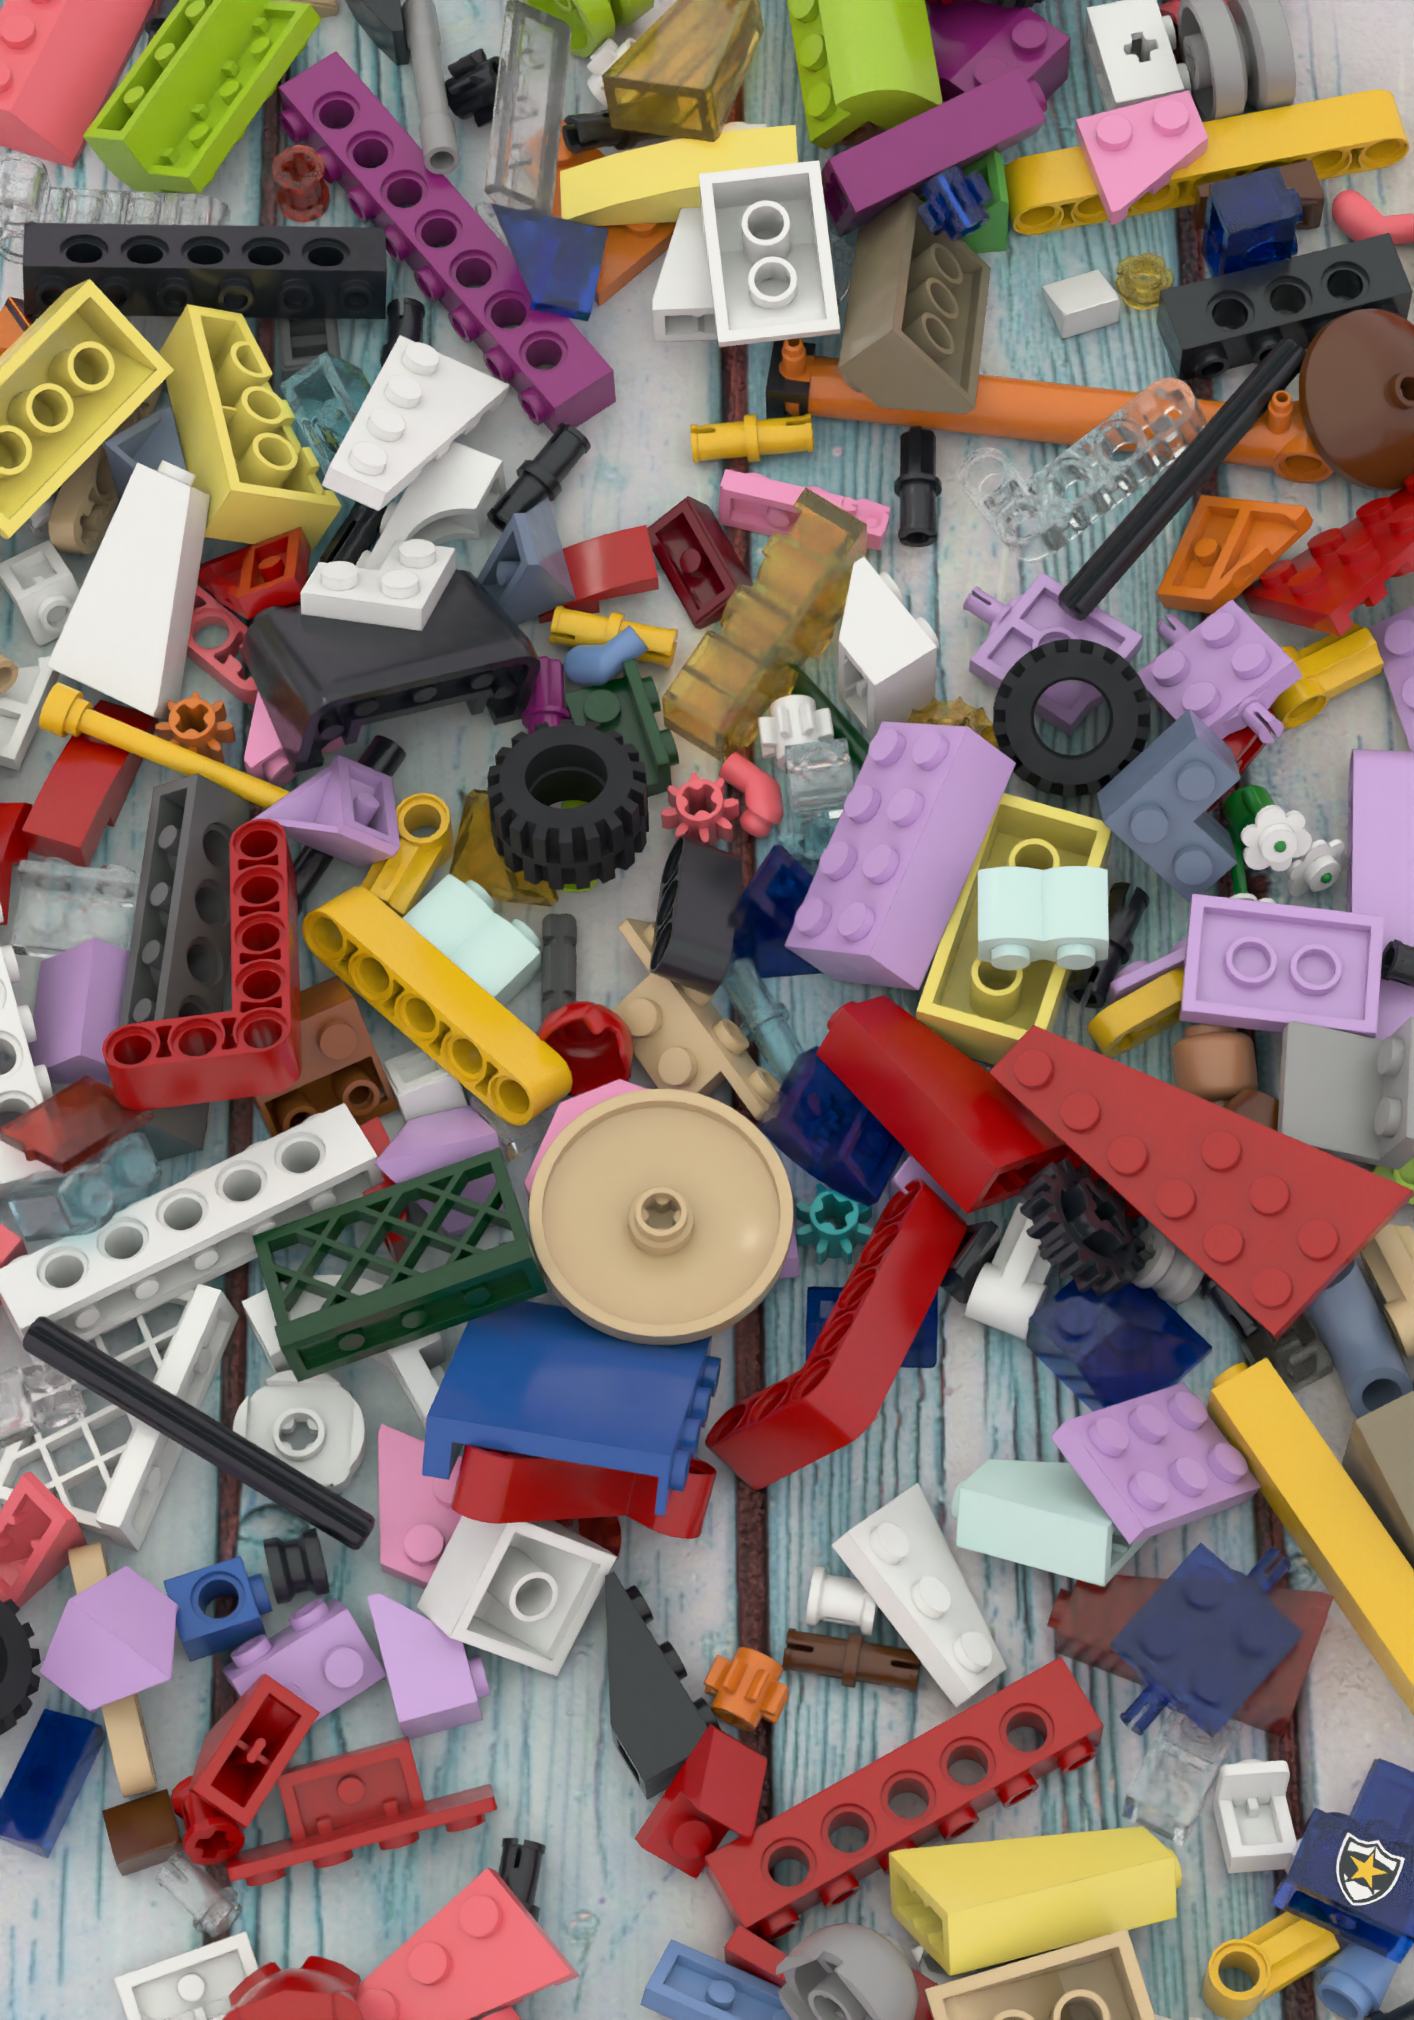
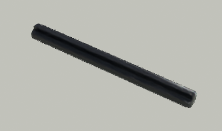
[1058,338,1306,621]
[22,1316,375,1550]

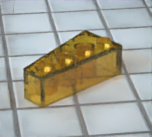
[662,487,867,763]

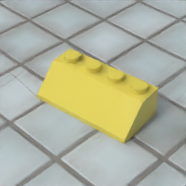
[0,279,174,539]

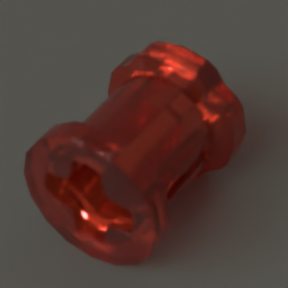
[272,145,331,223]

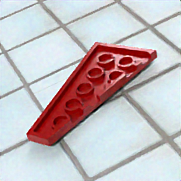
[1242,473,1414,637]
[989,1025,1414,1340]

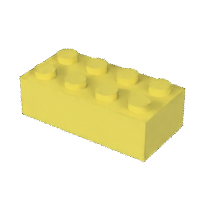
[916,793,1113,1065]

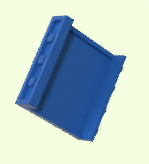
[422,1301,721,1516]

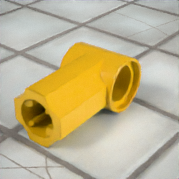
[1269,622,1384,729]
[360,793,455,918]
[1202,1899,1341,2020]

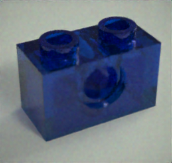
[1201,166,1303,277]

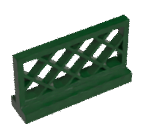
[252,1147,548,1382]

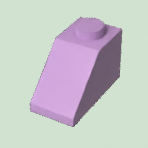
[367,1592,491,1740]

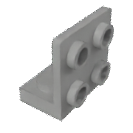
[1277,1016,1414,1170]

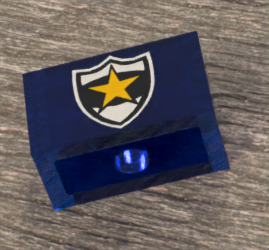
[1271,1808,1414,1964]

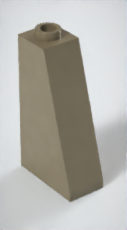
[1342,1391,1414,1570]

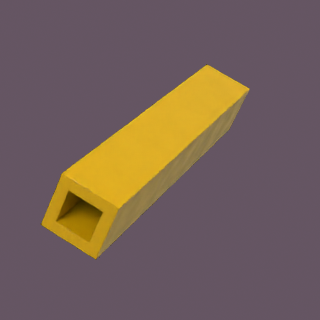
[1207,1357,1414,1716]

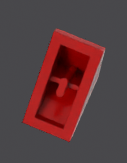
[188,1674,320,1828]

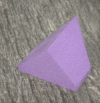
[250,754,400,868]
[374,1105,506,1238]
[39,1565,180,1714]

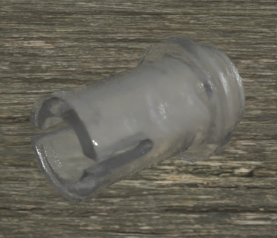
[155,1849,242,1937]

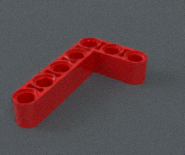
[102,819,302,1110]
[705,1179,968,1490]

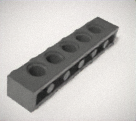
[102,773,251,1161]

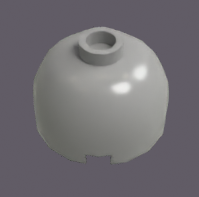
[776,1923,919,2020]

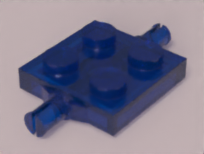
[1109,1542,1305,1738]

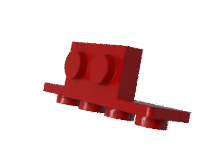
[226,1736,497,1886]

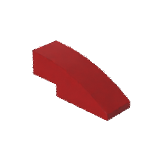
[22,699,159,869]

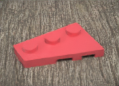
[352,1868,580,2020]

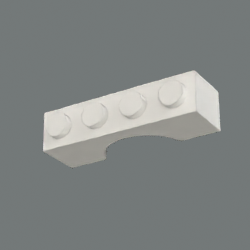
[356,441,506,570]

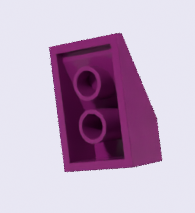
[925,0,1071,103]

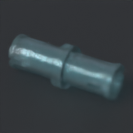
[720,958,814,1086]

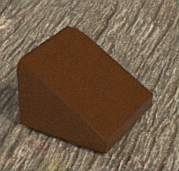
[102,1789,187,1877]

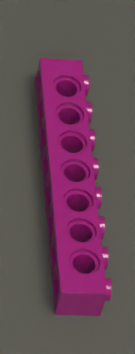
[278,51,616,434]

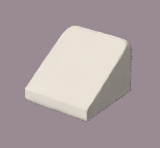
[1042,269,1120,339]
[381,1047,467,1124]

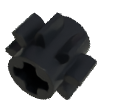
[445,48,517,128]

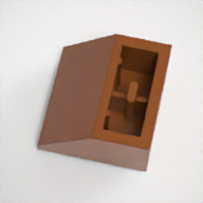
[251,976,399,1138]

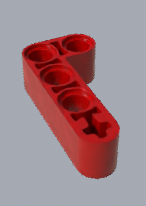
[451,1445,717,1539]

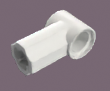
[965,1203,1056,1341]

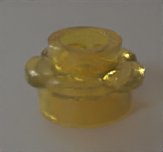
[1115,253,1174,310]

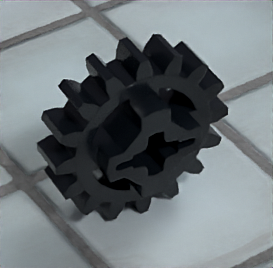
[1020,1159,1146,1298]

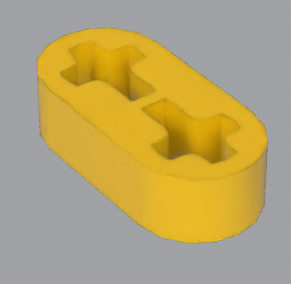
[1087,967,1184,1058]

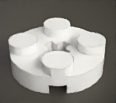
[233,1370,367,1494]

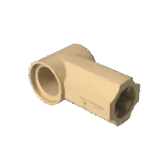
[1360,1223,1414,1359]

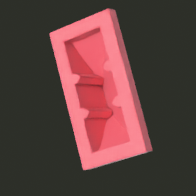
[0,1472,87,1608]

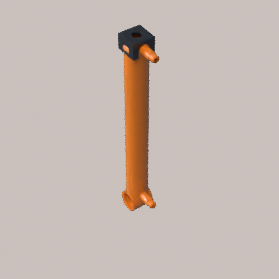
[766,338,1333,484]

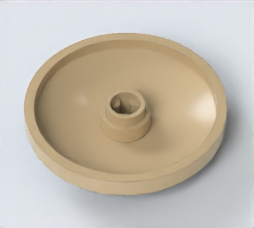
[529,1089,793,1345]

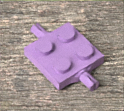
[963,572,1150,736]
[1137,599,1303,744]

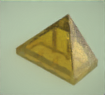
[449,789,559,907]

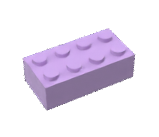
[784,721,1016,991]

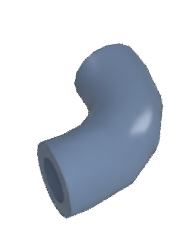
[1306,1259,1414,1418]

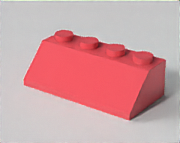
[0,0,156,169]

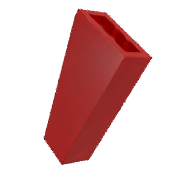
[815,995,1070,1214]

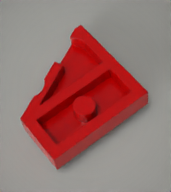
[198,527,310,620]

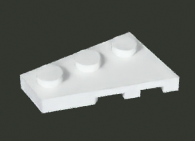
[832,1483,1007,1708]

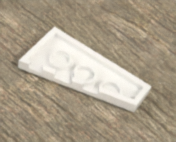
[322,335,510,511]

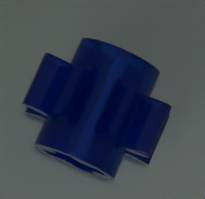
[916,166,995,242]

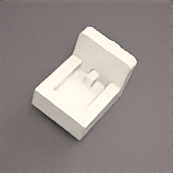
[1212,1759,1299,1874]

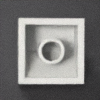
[416,1516,617,1676]

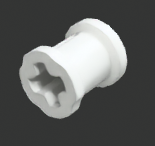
[805,1565,878,1636]

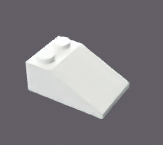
[699,160,840,347]

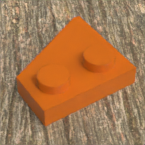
[1156,495,1313,614]

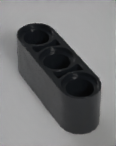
[650,834,742,996]

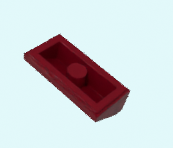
[647,496,761,630]

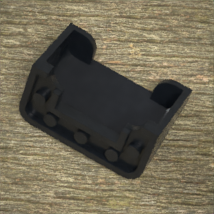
[241,569,540,773]

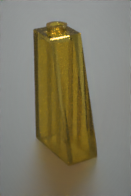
[602,0,764,142]

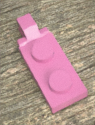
[718,469,890,551]

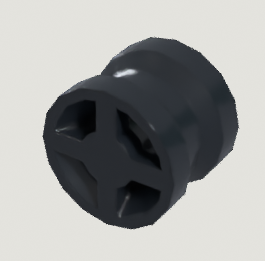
[263,1528,330,1605]

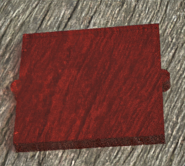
[0,1075,154,1174]

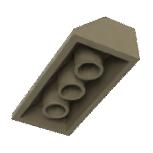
[838,191,991,415]

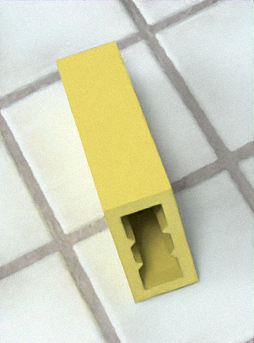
[889,1826,1182,1976]

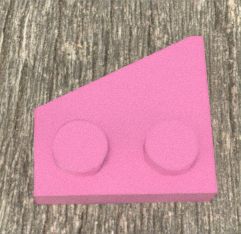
[1075,90,1208,225]
[378,1424,462,1589]

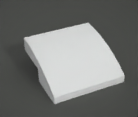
[114,1930,259,2020]

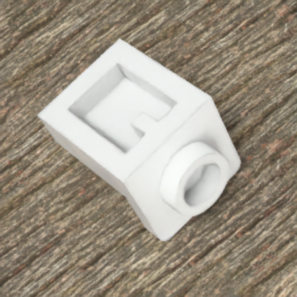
[0,540,80,646]

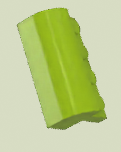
[83,0,322,205]
[787,0,943,150]

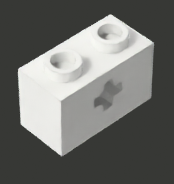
[1084,0,1191,112]

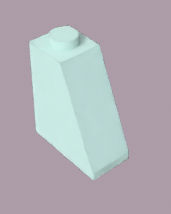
[951,1459,1150,1587]

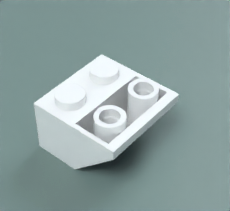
[838,557,939,740]

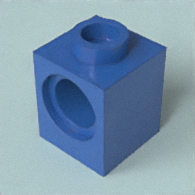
[163,1556,273,1662]

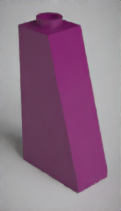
[821,66,1047,237]

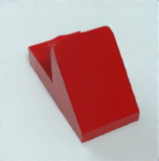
[634,1724,768,1879]

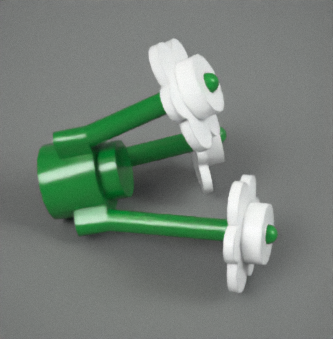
[1223,785,1348,903]

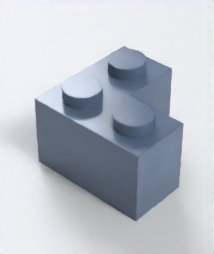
[1097,709,1241,903]

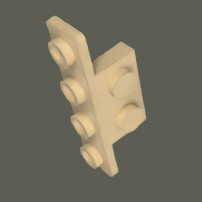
[612,918,792,1124]

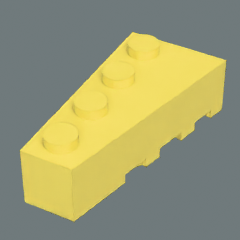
[159,304,342,553]

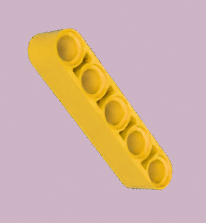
[302,886,573,1126]

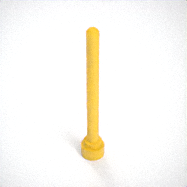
[39,682,290,809]

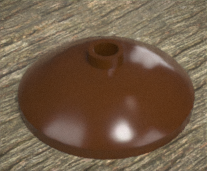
[1299,309,1414,491]

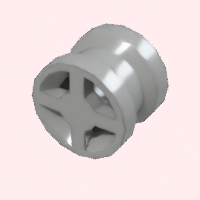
[1131,1225,1204,1305]

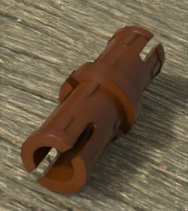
[782,1628,921,1693]

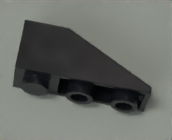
[605,1571,721,1800]

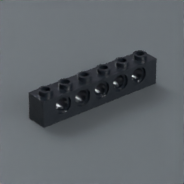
[23,223,387,319]

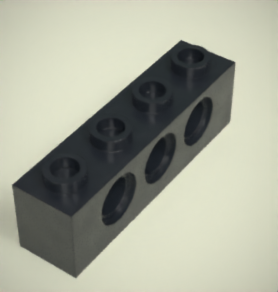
[1156,233,1413,382]

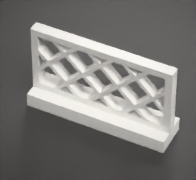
[0,1284,239,1551]

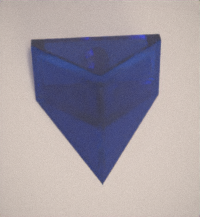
[491,203,608,322]
[722,845,824,982]

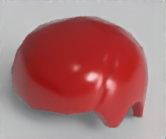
[536,1001,633,1097]

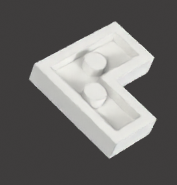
[300,539,456,631]

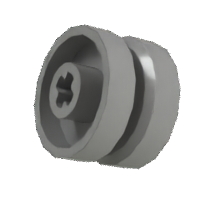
[1178,0,1296,122]

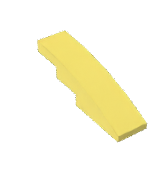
[560,125,798,228]

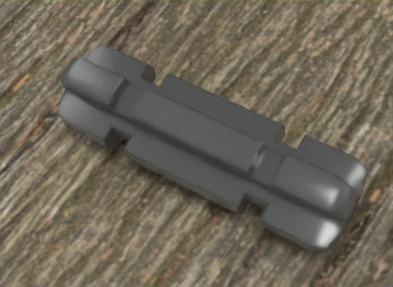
[541,913,577,1023]

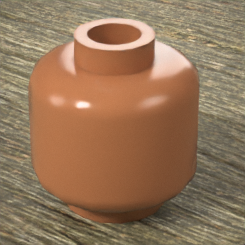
[1171,1024,1259,1107]

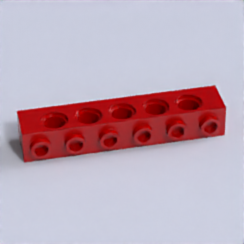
[704,1657,1104,1942]

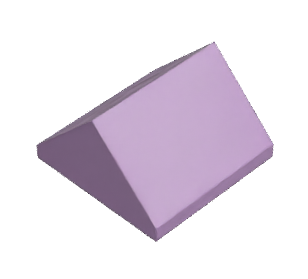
[30,938,129,1086]

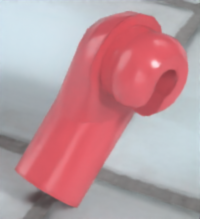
[1332,190,1414,245]
[719,752,784,838]

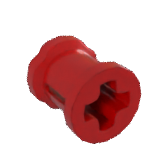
[171,1775,245,1865]

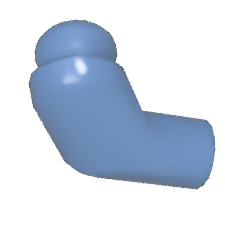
[563,625,649,686]

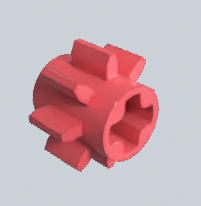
[661,772,739,846]

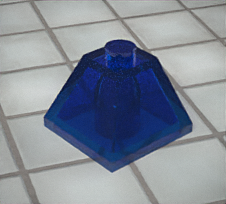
[1026,1278,1213,1412]

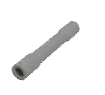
[401,0,460,174]

